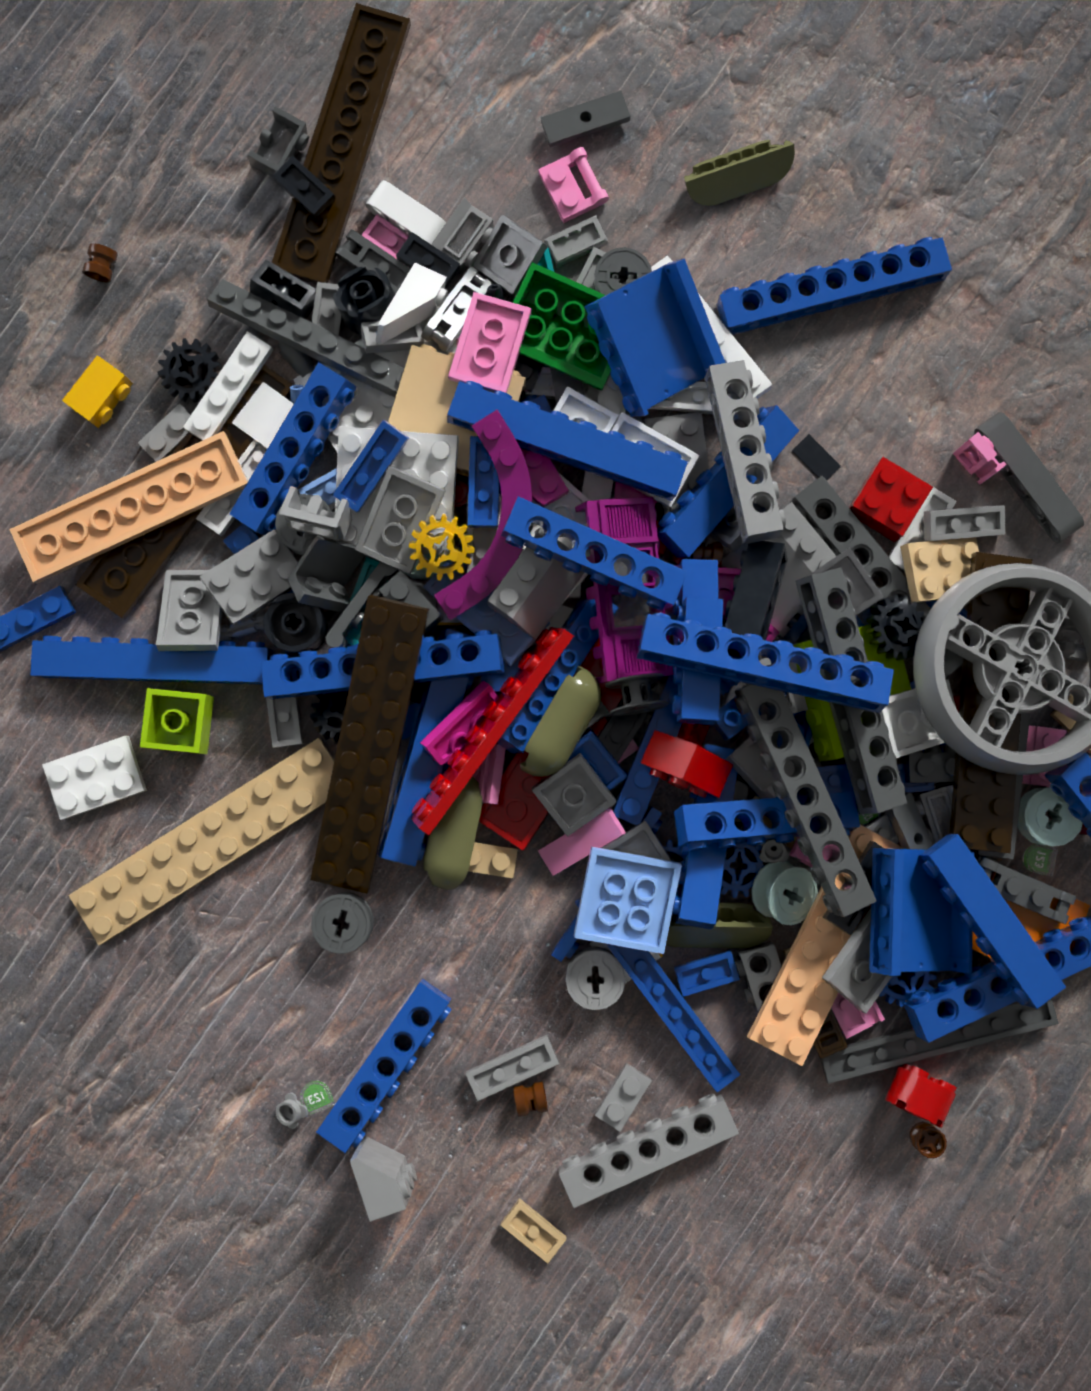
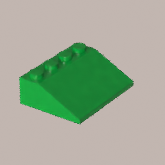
[513,262,611,391]

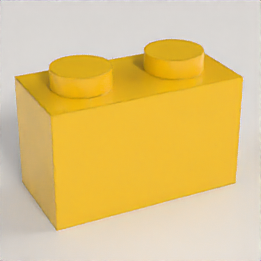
[62,355,133,428]

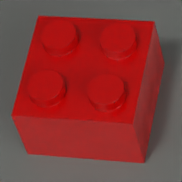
[848,457,933,542]
[640,730,733,798]

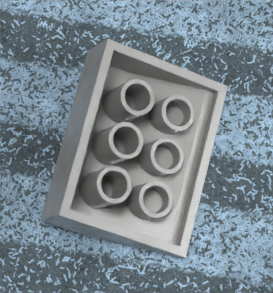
[721,502,836,645]

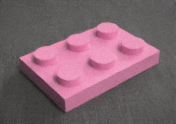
[448,292,531,393]

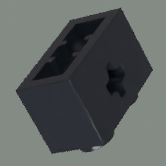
[250,260,316,320]

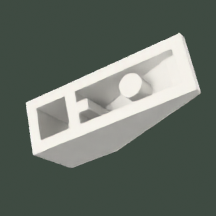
[376,263,448,345]

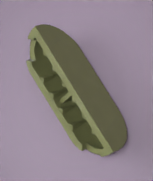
[684,140,795,206]
[520,666,601,777]
[424,777,482,890]
[666,903,773,948]

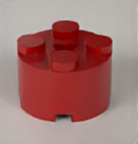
[885,1064,957,1128]

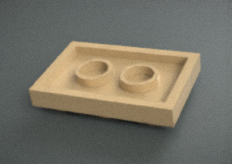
[900,537,979,603]

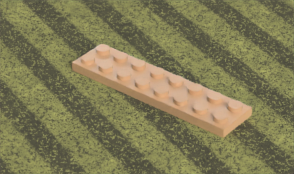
[9,431,248,584]
[747,824,903,1066]

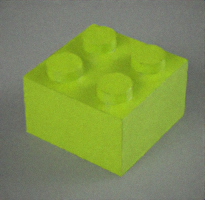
[140,688,214,754]

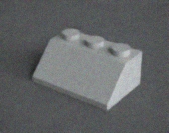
[487,528,585,640]
[350,1137,417,1222]

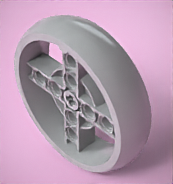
[913,563,1091,775]

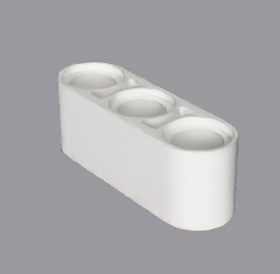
[365,180,446,245]

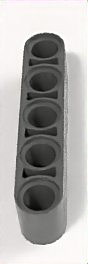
[974,412,1084,543]

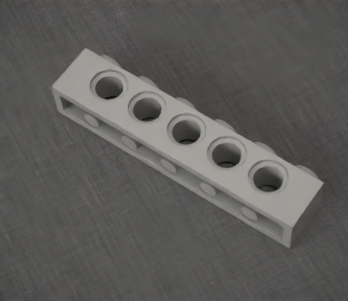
[705,360,786,544]
[559,1093,739,1208]

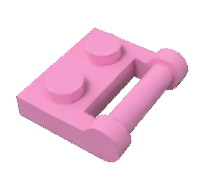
[538,147,609,223]

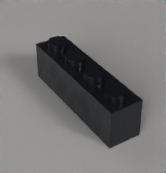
[722,541,788,660]

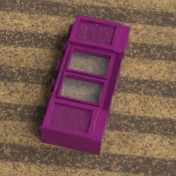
[575,497,674,683]

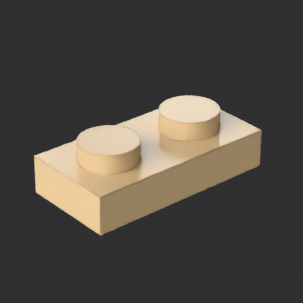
[468,842,518,878]
[501,1198,566,1264]

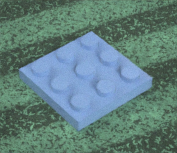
[573,846,682,954]

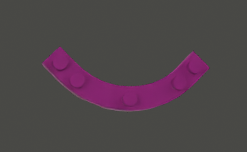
[434,409,532,620]

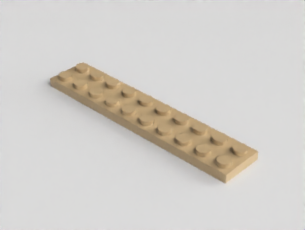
[68,738,335,945]

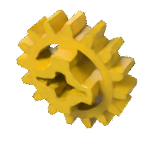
[409,513,475,581]

